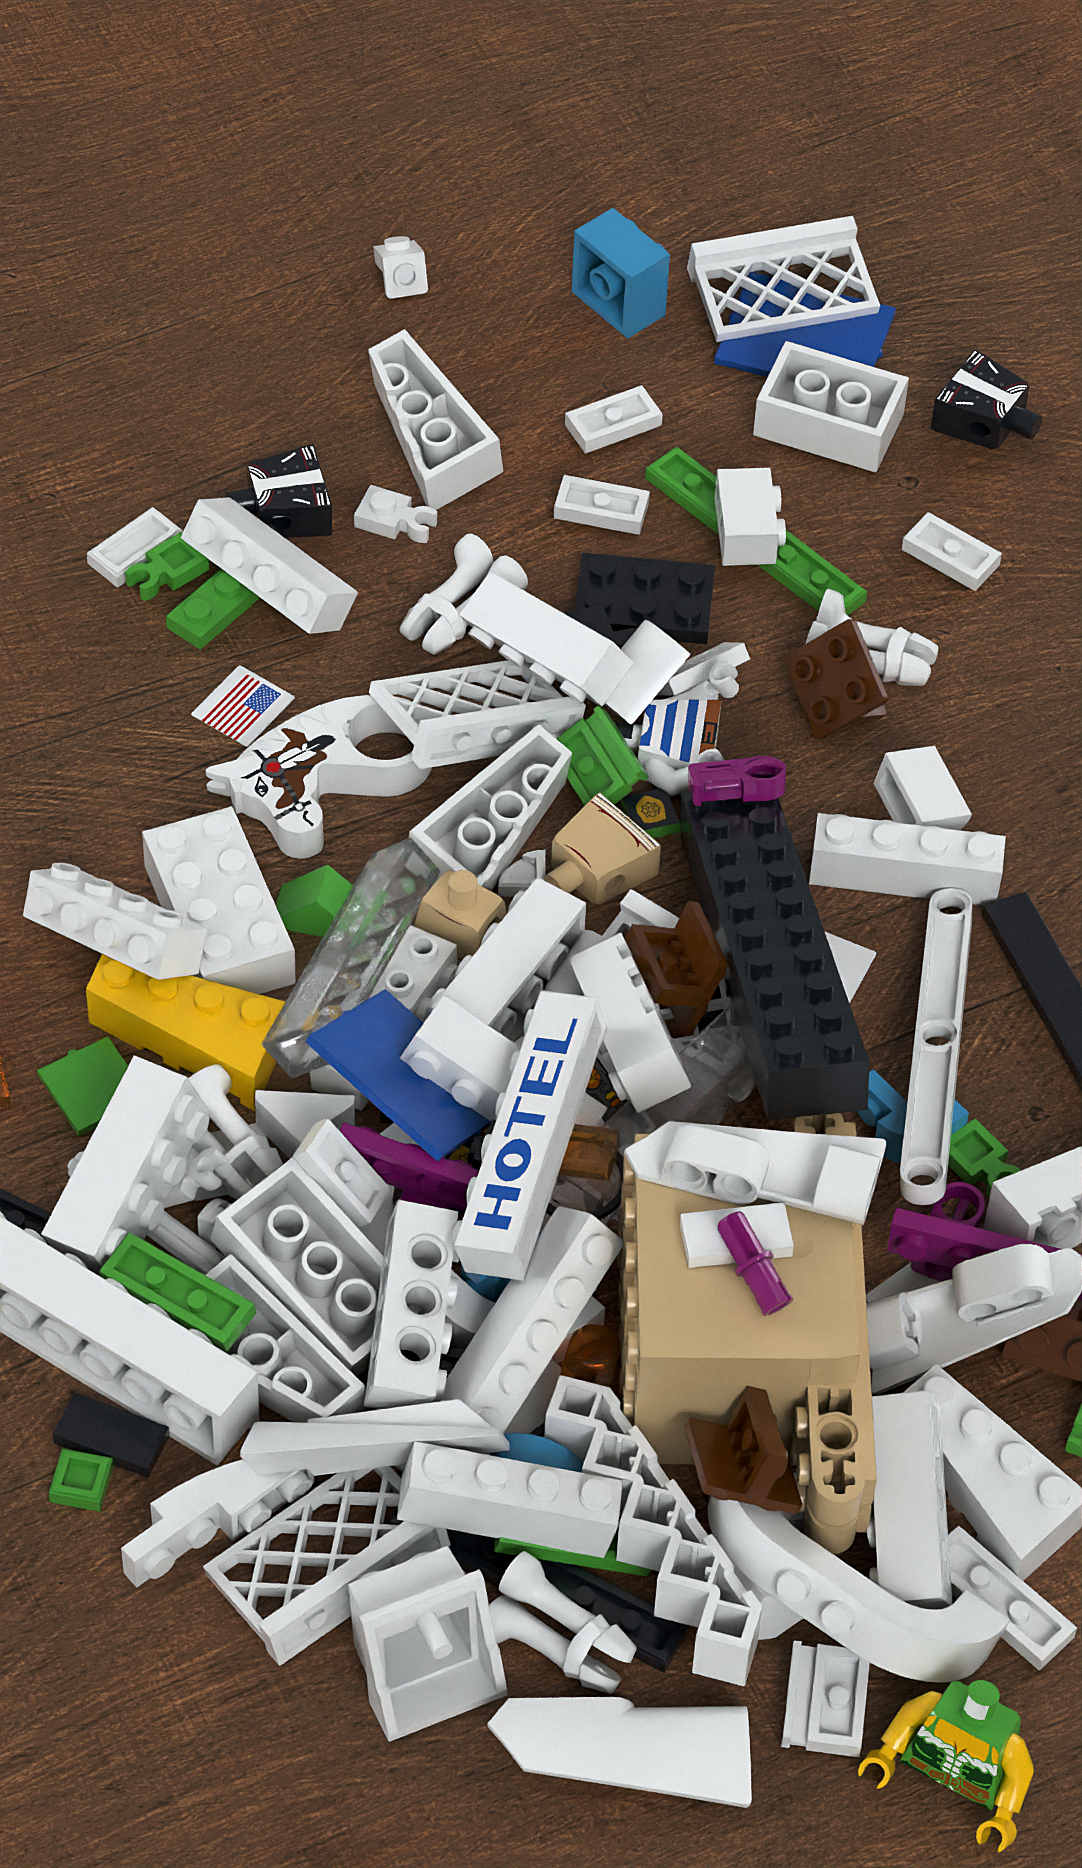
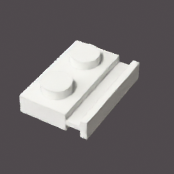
[781,1641,870,1757]

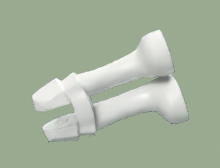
[400,534,528,655]
[806,589,938,686]
[188,1064,283,1200]
[489,1551,637,1693]

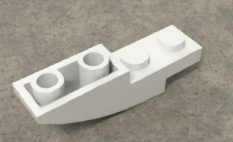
[121,1460,314,1588]

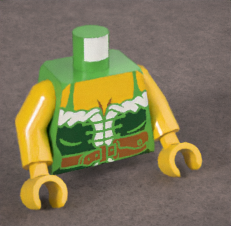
[858,1680,1034,1852]

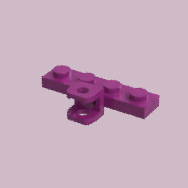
[339,1122,479,1212]
[887,1208,1082,1300]

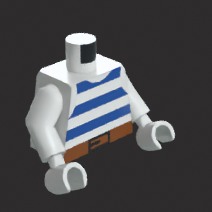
[615,661,739,796]

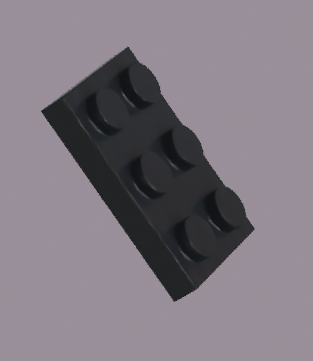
[575,553,715,644]

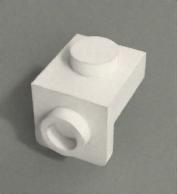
[373,236,428,298]

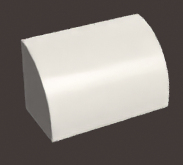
[604,620,690,725]
[873,746,972,830]

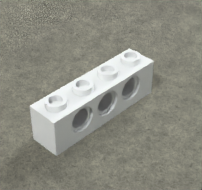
[364,1200,460,1410]

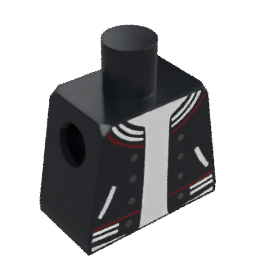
[931,350,1042,449]
[225,444,332,538]

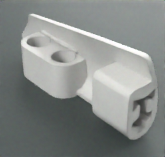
[624,1121,886,1225]
[866,1244,1082,1396]
[487,1697,752,1808]

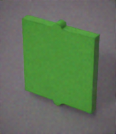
[37,1037,128,1136]

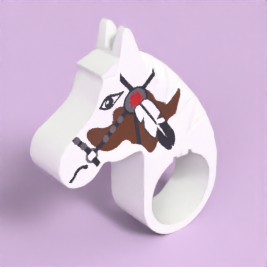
[206,695,432,859]

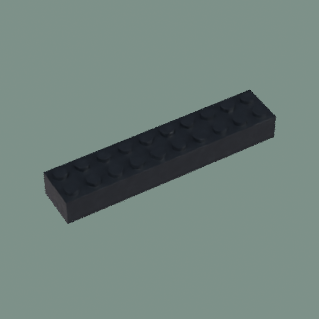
[681,790,870,1120]

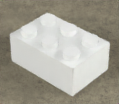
[753,341,909,472]

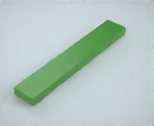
[645,446,867,615]

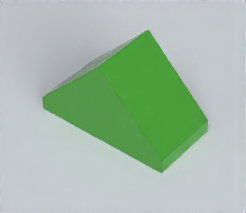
[276,865,374,945]

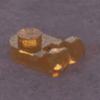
[559,1324,620,1388]

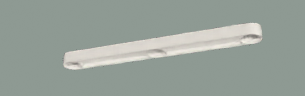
[900,888,972,1205]

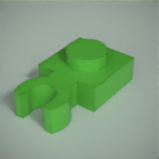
[125,532,209,601]
[948,1118,1021,1198]

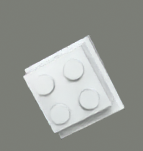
[348,1546,507,1742]

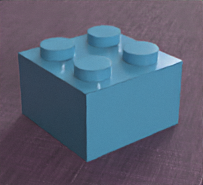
[571,208,670,339]

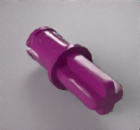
[717,1211,794,1316]

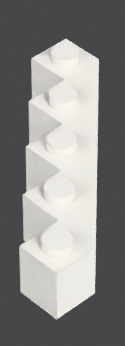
[544,1375,762,1686]

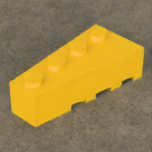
[86,954,288,1111]

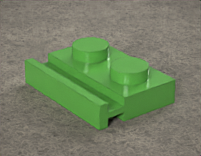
[557,705,649,805]

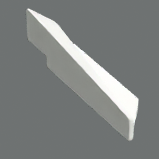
[240,1399,510,1476]

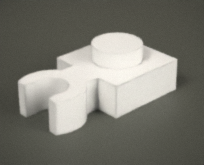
[354,485,437,543]
[163,1148,229,1208]

